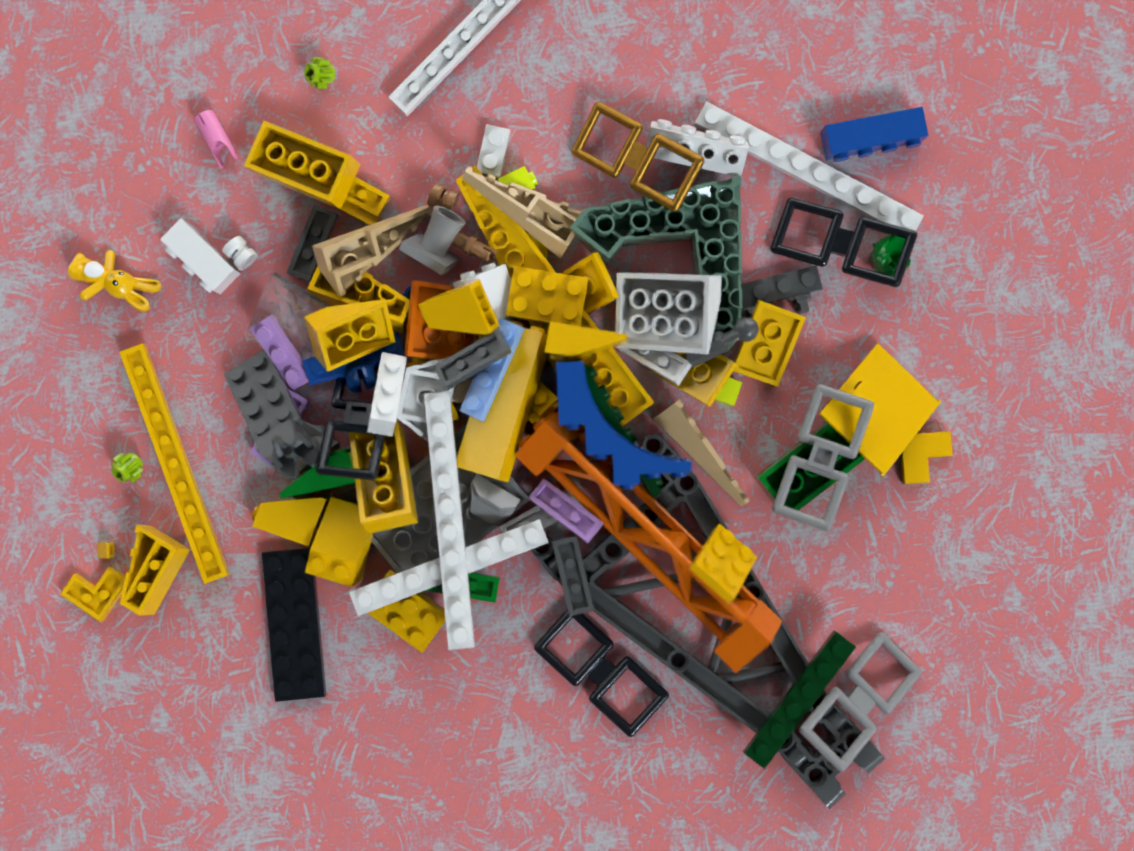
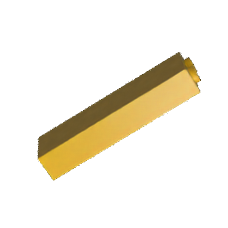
[457,320,547,483]

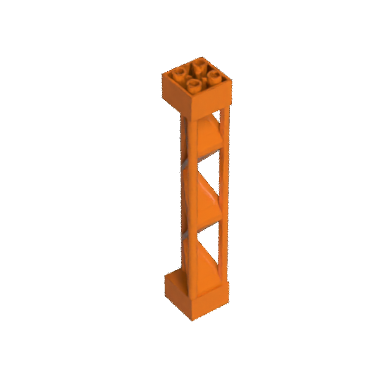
[515,411,782,673]

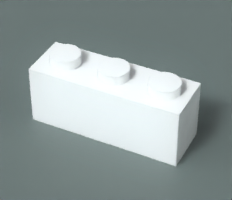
[160,218,241,294]
[367,352,407,436]

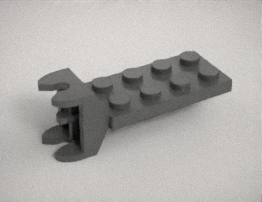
[224,349,318,480]

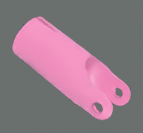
[194,110,238,168]

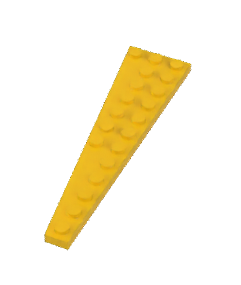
[456,165,655,428]

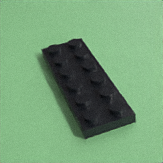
[262,547,326,702]

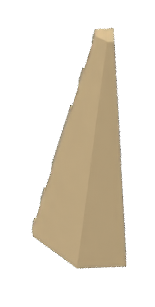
[462,166,584,258]
[312,205,432,296]
[652,400,750,507]

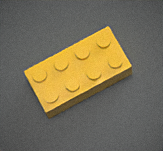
[244,120,361,210]
[349,420,418,534]

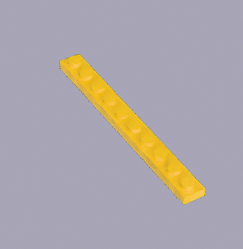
[119,343,230,584]

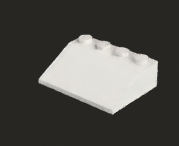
[615,272,722,354]

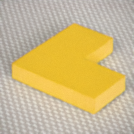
[900,431,953,484]
[60,566,125,622]

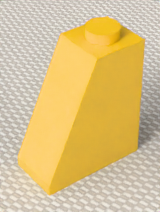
[419,279,500,335]
[252,497,330,547]

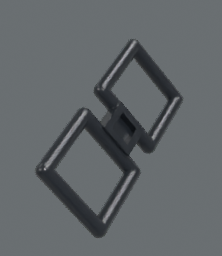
[770,198,917,287]
[316,366,386,481]
[534,609,669,737]

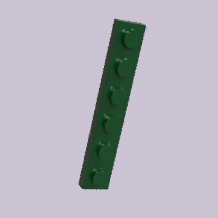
[584,360,664,497]
[743,631,856,769]

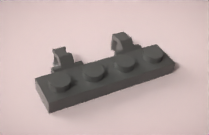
[741,265,823,318]

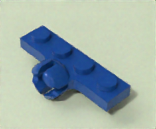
[302,333,406,393]

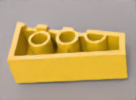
[307,266,410,334]

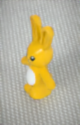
[68,250,162,312]

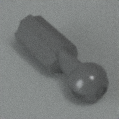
[685,317,759,367]

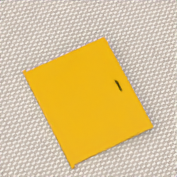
[819,343,941,478]

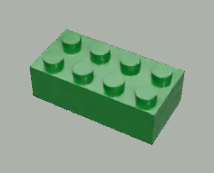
[754,422,865,517]

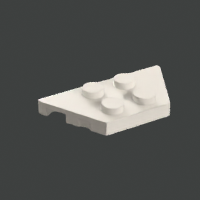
[397,355,455,441]

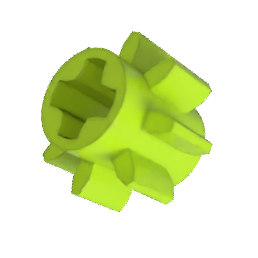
[304,57,335,89]
[111,452,143,483]

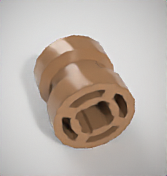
[427,182,460,211]

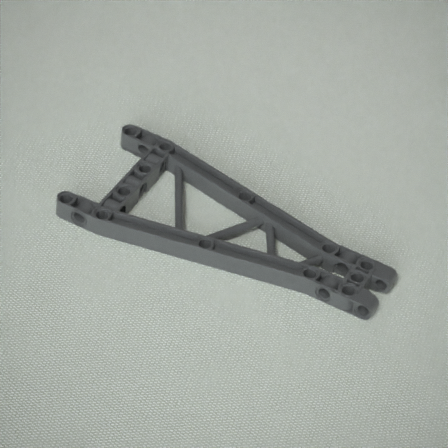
[531,434,885,809]

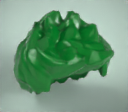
[869,235,911,276]

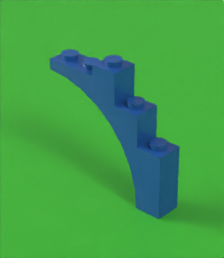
[556,360,692,489]

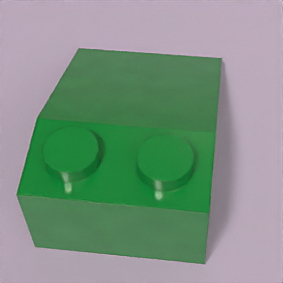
[279,449,355,498]

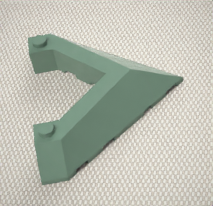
[570,176,742,353]

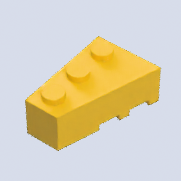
[120,525,191,616]

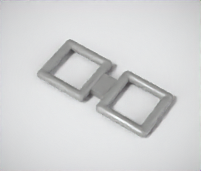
[772,384,874,531]
[800,632,921,772]

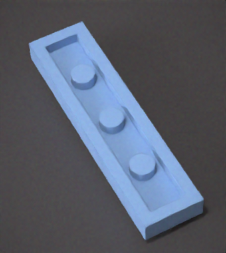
[459,318,525,422]

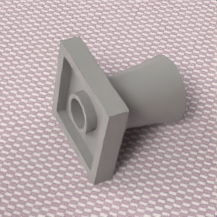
[399,206,466,275]

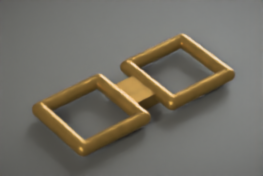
[571,101,705,212]

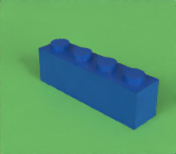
[820,107,929,162]

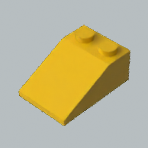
[304,299,395,372]
[545,321,629,361]
[305,496,373,587]

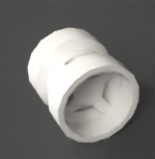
[222,236,258,271]

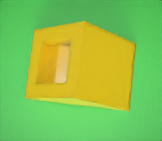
[97,542,114,559]

